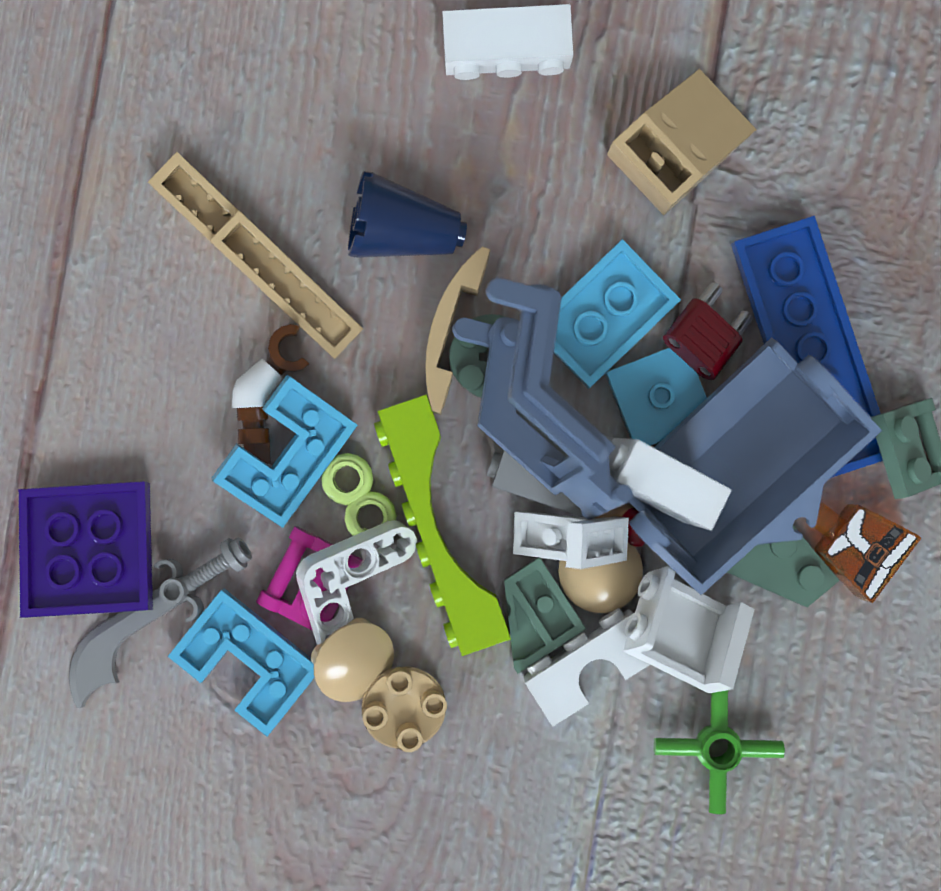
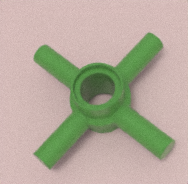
[653,690,785,815]

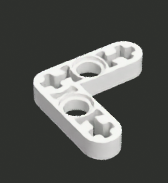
[296,520,417,645]

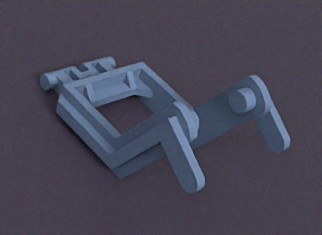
[452,278,633,519]

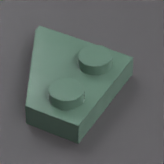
[727,525,840,608]
[504,557,586,674]

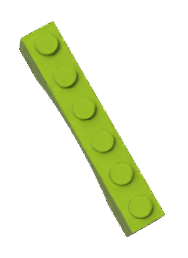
[374,395,511,656]

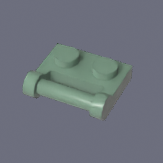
[870,398,941,499]

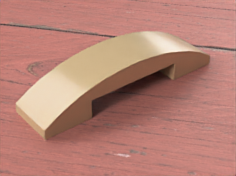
[425,247,490,415]

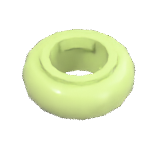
[321,453,374,505]
[345,491,397,536]

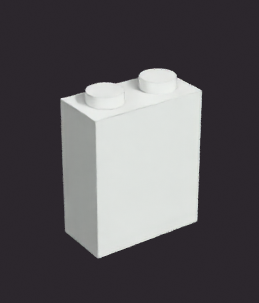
[609,438,732,531]

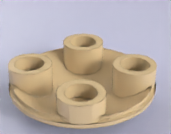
[558,543,643,613]
[311,618,394,702]
[361,667,447,752]

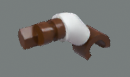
[232,324,309,464]

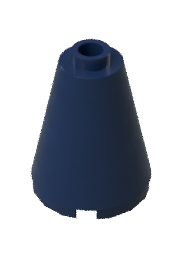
[348,171,467,258]

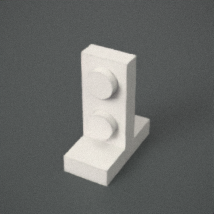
[513,511,629,569]

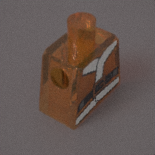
[814,503,921,603]

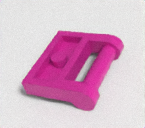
[256,526,363,631]

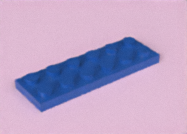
[731,215,883,478]

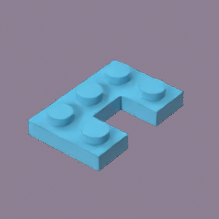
[211,374,358,528]
[168,588,314,737]

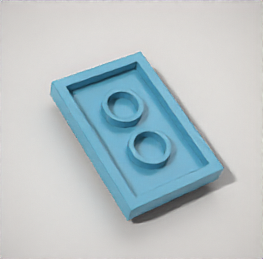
[554,239,681,389]

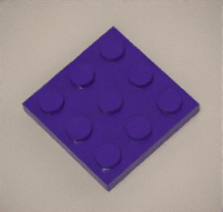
[18,481,153,618]

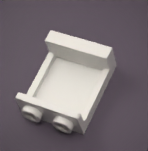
[623,566,755,693]

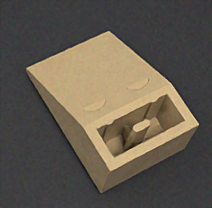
[607,69,757,216]

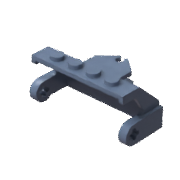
[629,337,882,595]

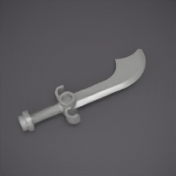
[69,537,252,708]

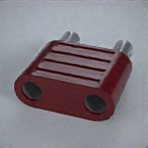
[663,282,753,381]

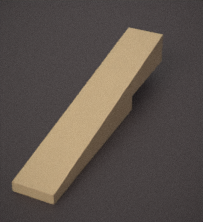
[148,152,363,359]

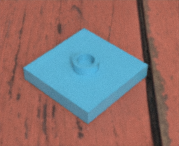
[605,348,707,446]

